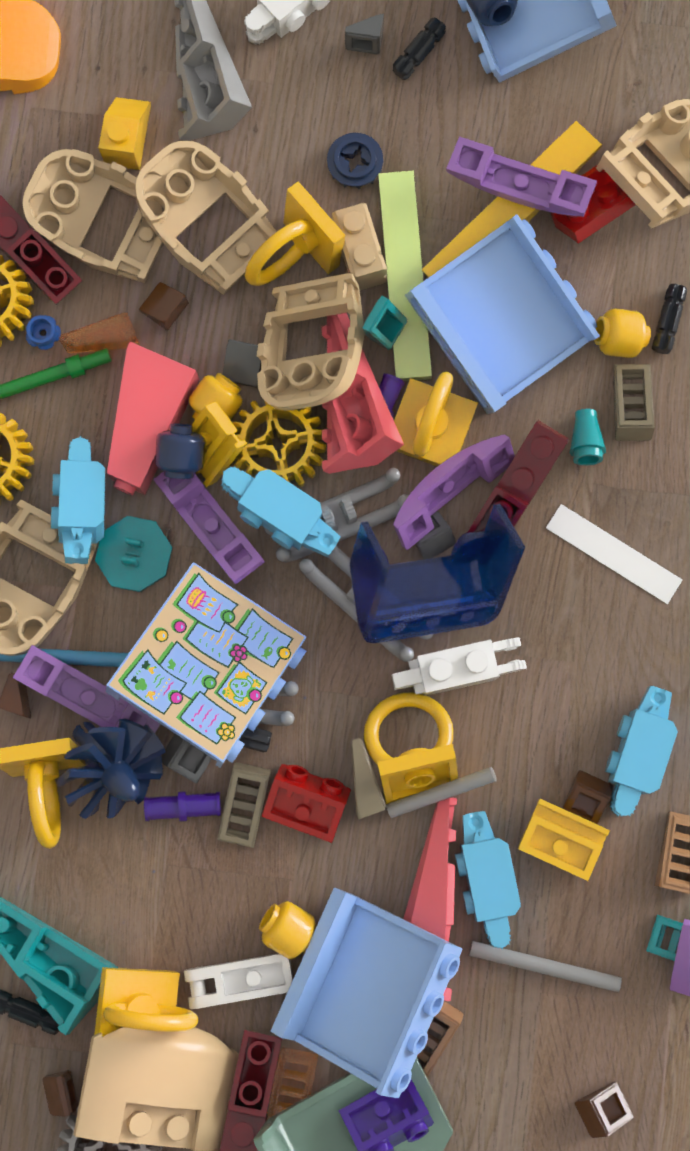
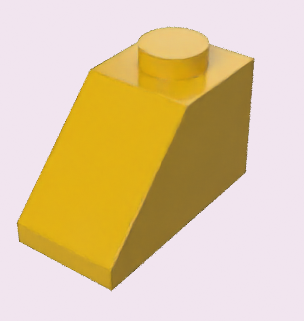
[98,97,151,170]

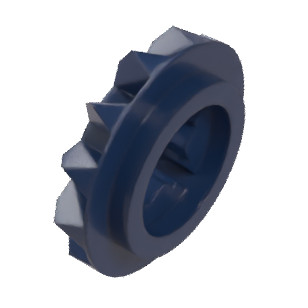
[327,133,383,189]

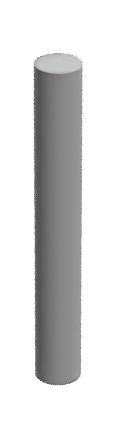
[386,767,497,818]

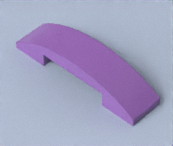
[446,136,597,217]
[393,434,515,550]
[153,472,265,585]
[13,645,160,733]

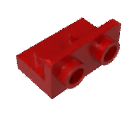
[550,165,636,244]
[261,764,351,843]

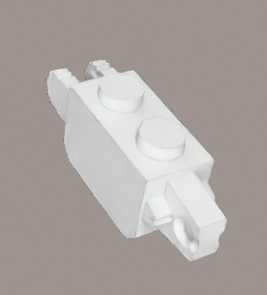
[244,0,330,45]
[391,637,527,695]

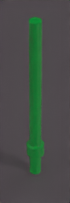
[0,348,112,400]

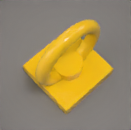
[245,181,345,286]
[394,372,478,467]
[364,692,458,804]
[0,738,86,849]
[94,967,198,1037]

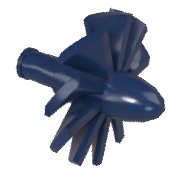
[57,718,166,819]

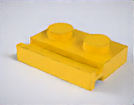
[192,402,247,487]
[517,798,610,881]

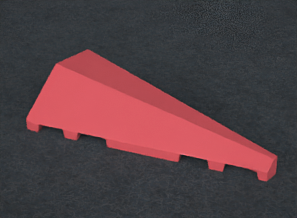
[322,313,404,474]
[403,797,457,1001]

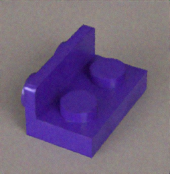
[338,1079,434,1151]

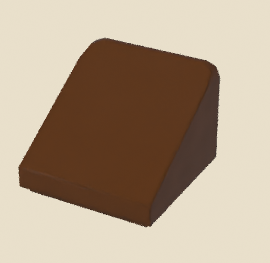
[139,282,189,331]
[0,672,31,719]
[562,770,613,824]
[43,1070,78,1117]
[575,1082,634,1138]

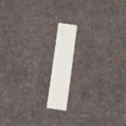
[546,504,682,604]

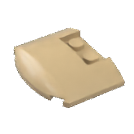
[73,1027,239,1151]

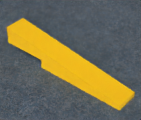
[422,121,602,279]

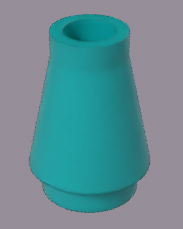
[569,409,606,466]

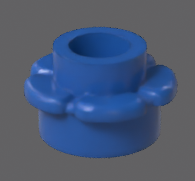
[26,315,61,350]

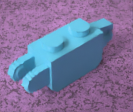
[51,436,106,564]
[221,466,341,557]
[605,686,678,817]
[455,811,521,949]

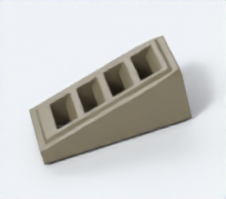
[613,364,655,441]
[351,738,386,820]
[217,762,271,848]

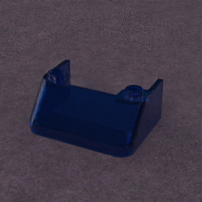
[349,504,525,643]

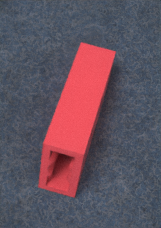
[107,342,200,496]

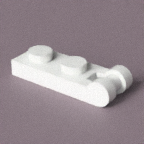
[184,953,293,1009]

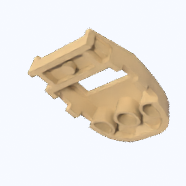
[596,99,690,229]
[135,141,277,295]
[23,149,163,283]
[257,272,365,411]
[0,500,97,656]

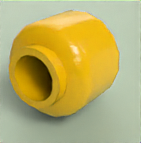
[594,308,651,358]
[189,373,243,420]
[259,901,316,959]

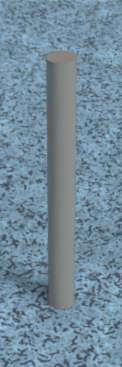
[469,941,622,993]

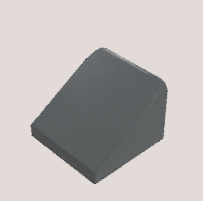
[345,14,384,54]
[222,339,261,388]
[415,511,456,561]
[161,734,212,784]

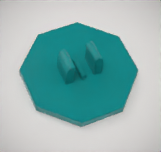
[95,516,173,592]

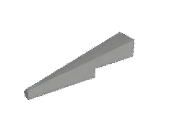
[174,0,252,141]

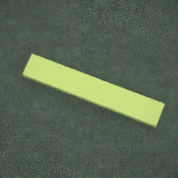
[378,170,432,381]

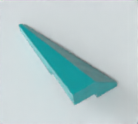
[0,896,118,1035]

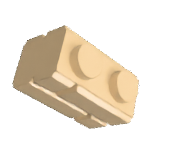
[332,203,387,291]

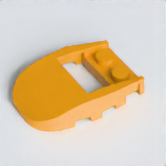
[0,0,61,94]

